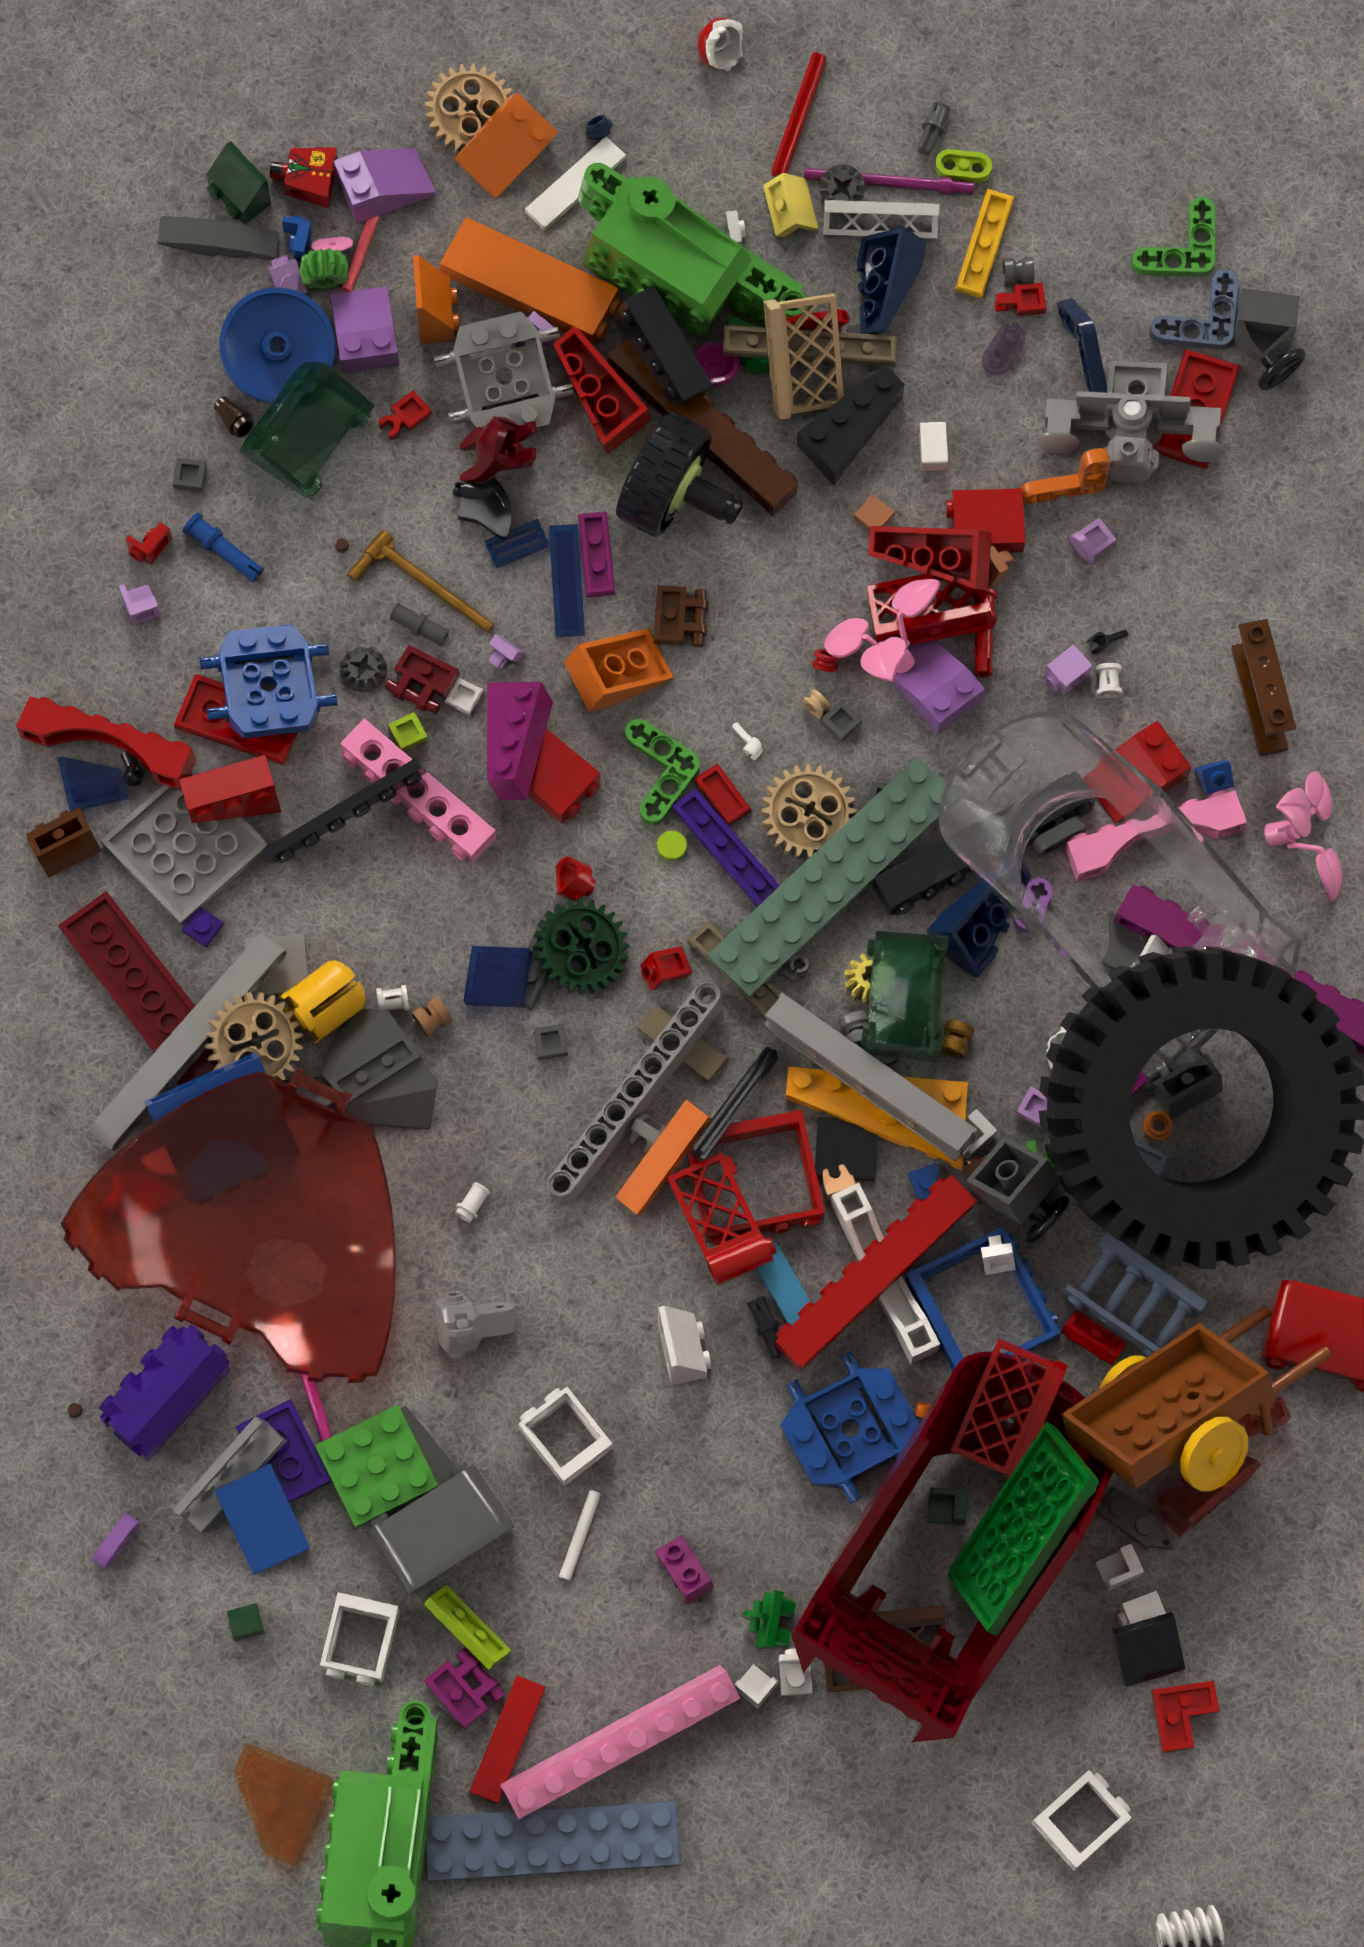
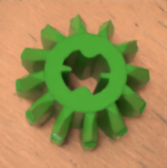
[299,248,349,290]

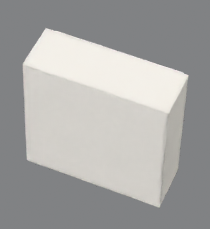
[444,677,484,716]

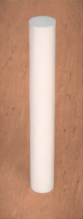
[559,1490,601,1581]

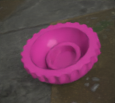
[694,342,740,386]

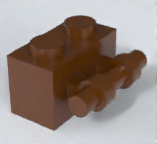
[26,807,102,878]

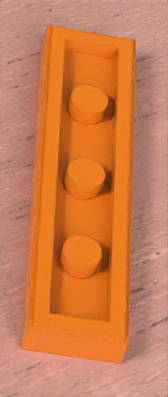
[615,1100,712,1216]

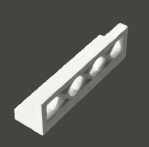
[823,200,940,238]

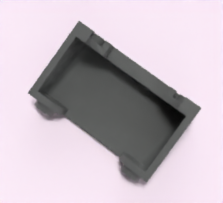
[368,1463,515,1594]

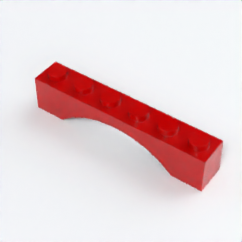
[16,696,197,791]

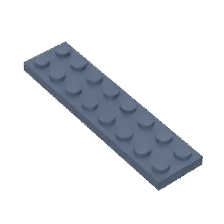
[426,1801,680,1882]

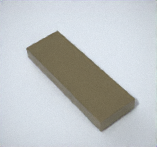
[637,1005,727,1083]

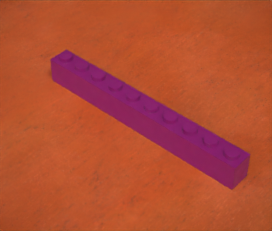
[1114,884,1364,1055]

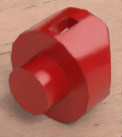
[555,856,596,902]

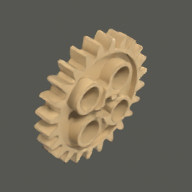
[424,64,512,154]
[760,764,857,860]
[205,992,303,1087]

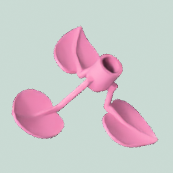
[823,579,940,682]
[1264,771,1343,902]

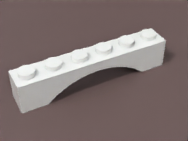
[830,1183,940,1365]

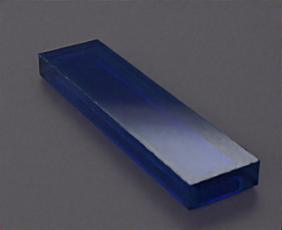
[549,524,585,637]

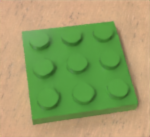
[315,1404,439,1529]

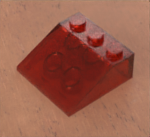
[1155,1456,1262,1538]

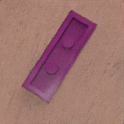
[578,511,615,598]

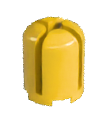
[279,960,366,1045]

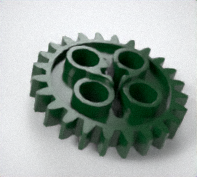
[532,898,630,995]

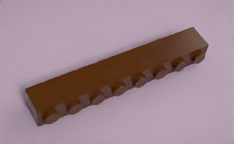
[608,339,798,516]

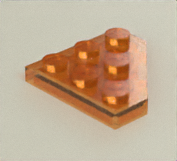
[233,1743,333,1867]

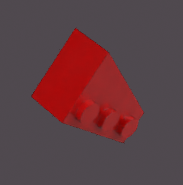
[179,755,282,823]

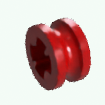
[812,649,840,672]

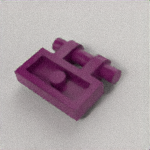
[424,1648,505,1730]

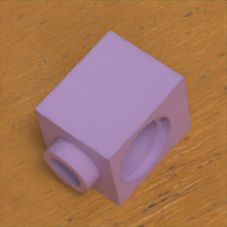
[1045,645,1093,695]

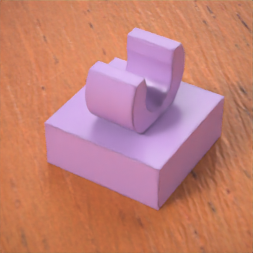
[489,634,525,669]

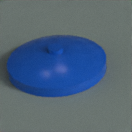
[219,287,335,404]

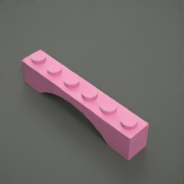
[1065,790,1247,882]

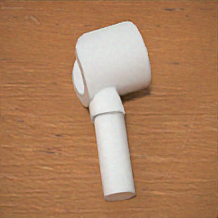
[732,722,763,761]

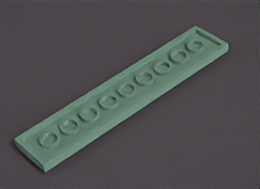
[707,756,959,999]

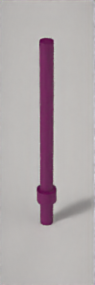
[804,168,974,195]

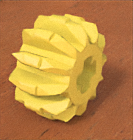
[844,953,895,1004]

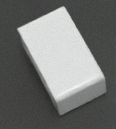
[919,422,948,471]

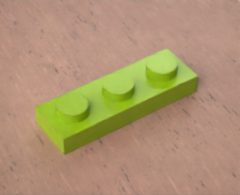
[424,1585,512,1670]

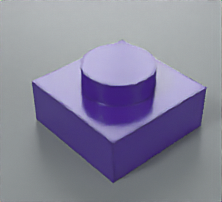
[181,907,224,948]

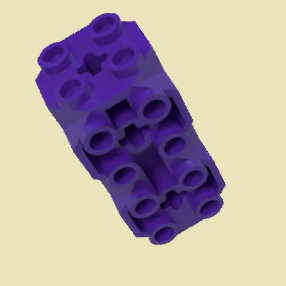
[99,1324,230,1462]

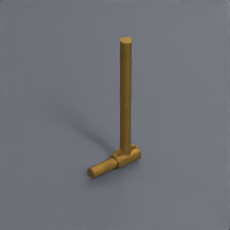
[347,530,495,633]

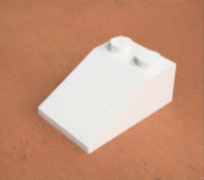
[658,1306,712,1385]

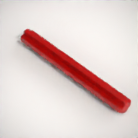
[771,52,826,177]

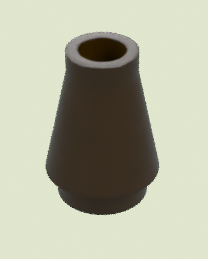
[213,396,254,438]

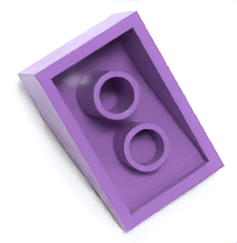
[333,148,436,224]
[330,286,399,374]
[893,641,985,734]

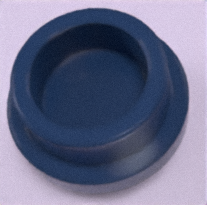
[585,114,613,140]

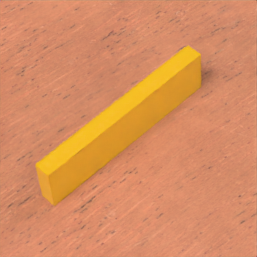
[955,189,1014,299]

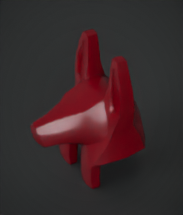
[460,416,537,483]

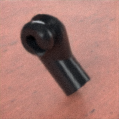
[121,751,144,786]

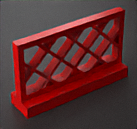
[866,573,994,646]
[950,1338,1068,1478]

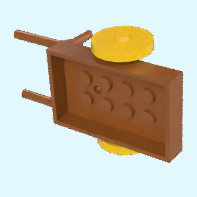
[1062,1305,1332,1491]

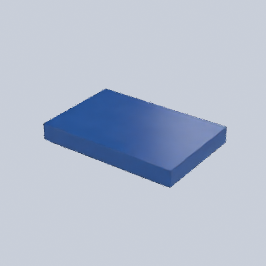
[214,1463,310,1575]

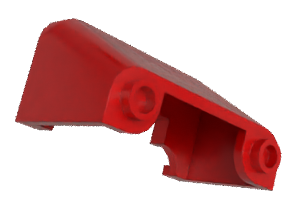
[1260,1280,1364,1392]

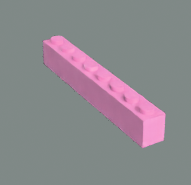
[500,1665,740,1819]

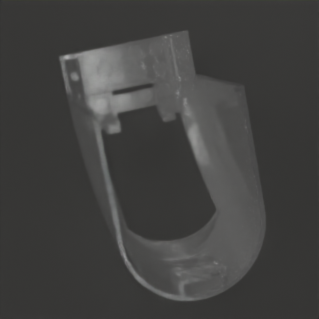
[939,712,1302,1070]

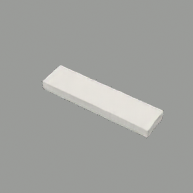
[525,137,626,231]

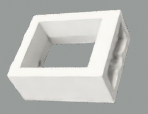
[518,1387,613,1486]
[320,1592,400,1686]
[1031,1770,1132,1871]

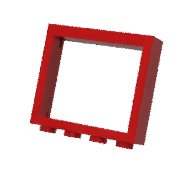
[686,1109,825,1246]

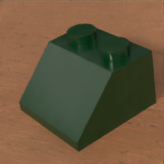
[206,141,271,224]

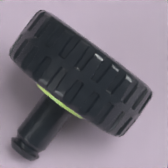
[616,412,743,537]

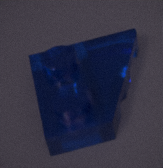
[58,757,128,811]

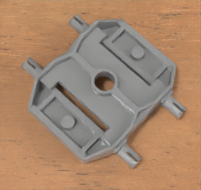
[434,311,574,429]

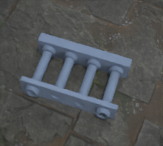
[1063,1232,1208,1358]

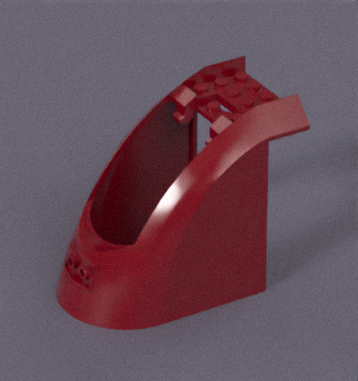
[791,1352,1113,1743]

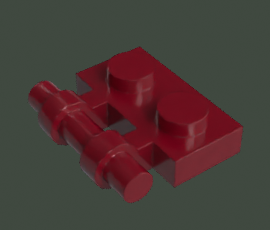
[385,645,460,714]

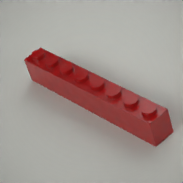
[774,1175,977,1372]

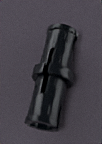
[747,1296,783,1360]

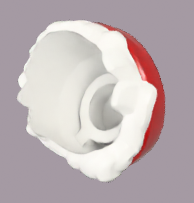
[697,17,743,71]

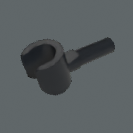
[1086,630,1128,654]

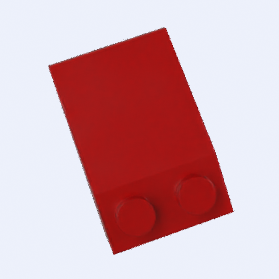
[1084,720,1191,823]

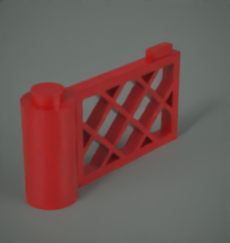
[667,1153,777,1286]

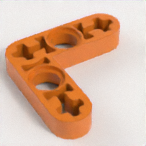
[1020,448,1111,504]

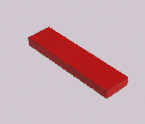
[469,1675,546,1804]

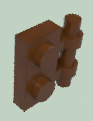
[654,585,709,647]

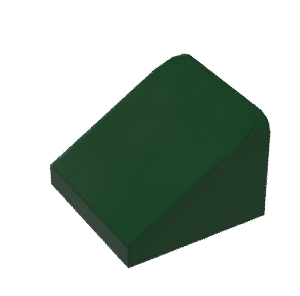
[227,1603,265,1641]

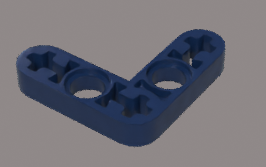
[1057,298,1107,393]

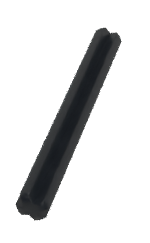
[691,1047,778,1160]

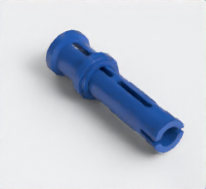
[183,512,264,583]

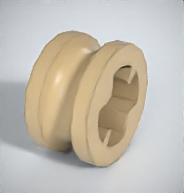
[802,689,831,719]

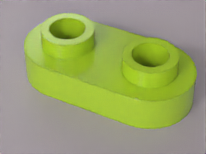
[935,149,992,183]

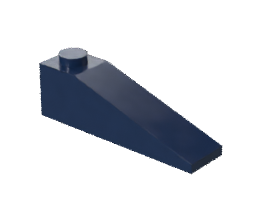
[857,227,927,334]
[927,854,1031,977]

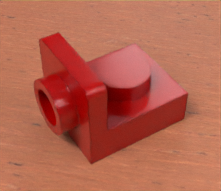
[125,522,172,565]
[640,946,692,991]

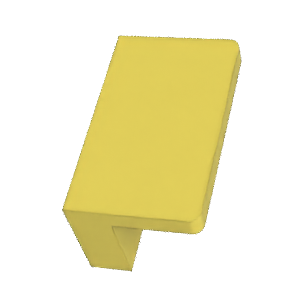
[763,173,818,237]

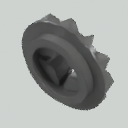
[819,164,865,201]
[340,646,387,692]

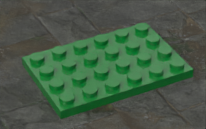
[947,1422,1100,1636]

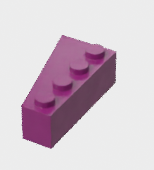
[487,682,553,800]

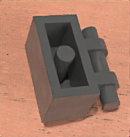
[1144,1045,1223,1119]

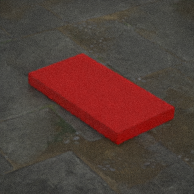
[1153,349,1240,469]
[174,674,298,766]

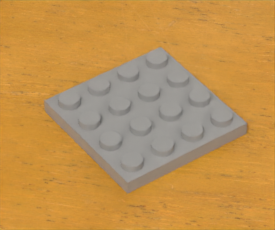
[100,768,269,926]

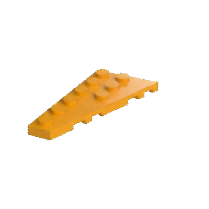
[785,1066,968,1170]

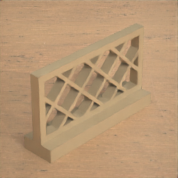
[764,293,844,420]

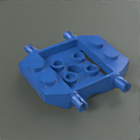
[199,624,338,738]
[780,1351,919,1504]

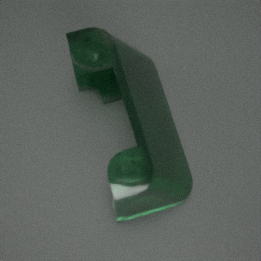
[240,362,375,498]
[861,931,948,1063]

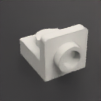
[778,1649,812,1696]

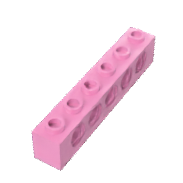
[340,718,496,864]

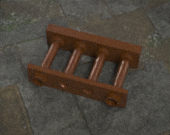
[1231,619,1296,756]

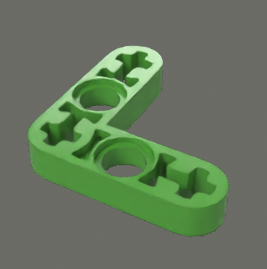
[1132,197,1215,277]
[625,719,700,825]

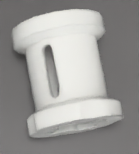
[1095,663,1123,698]
[376,985,410,1011]

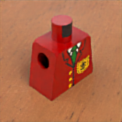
[270,147,338,208]

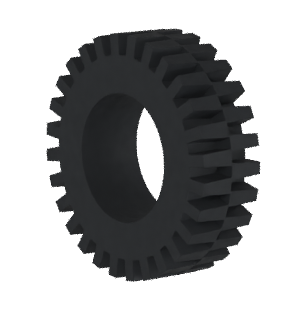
[1039,946,1364,1269]

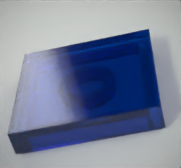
[463,946,532,1008]

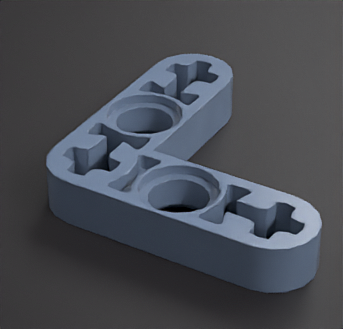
[1150,269,1238,350]

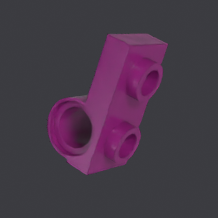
[655,1535,714,1604]

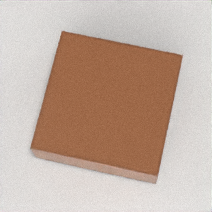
[853,494,895,530]

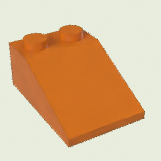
[454,92,558,198]
[413,255,459,343]
[564,628,674,712]

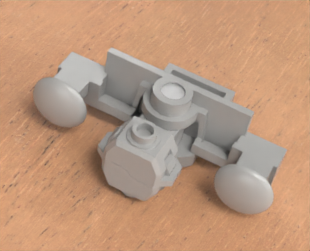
[1037,361,1225,484]

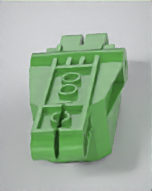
[578,163,806,337]
[316,1700,438,1947]

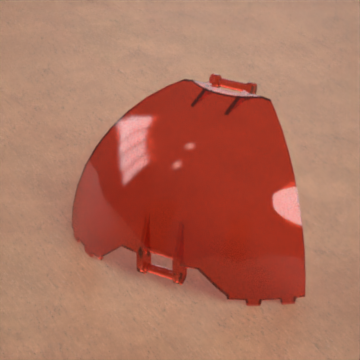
[60,1068,396,1383]

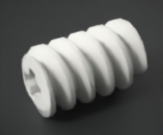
[1155,1905,1224,1947]

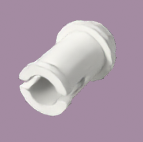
[455,1182,490,1223]

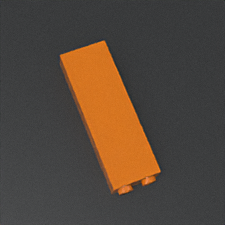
[439,217,622,345]

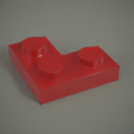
[1151,1680,1219,1753]

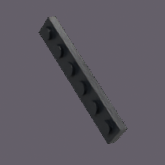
[263,758,427,863]

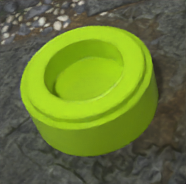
[657,831,687,861]

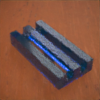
[484,519,550,569]

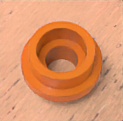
[1143,1111,1174,1141]

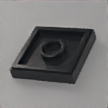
[815,1117,878,1181]
[1112,1612,1185,1687]

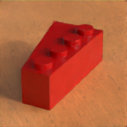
[553,326,651,455]
[868,526,992,591]

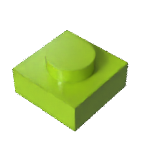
[388,712,428,752]

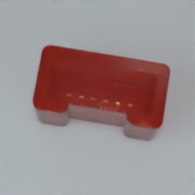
[1237,1396,1291,1439]

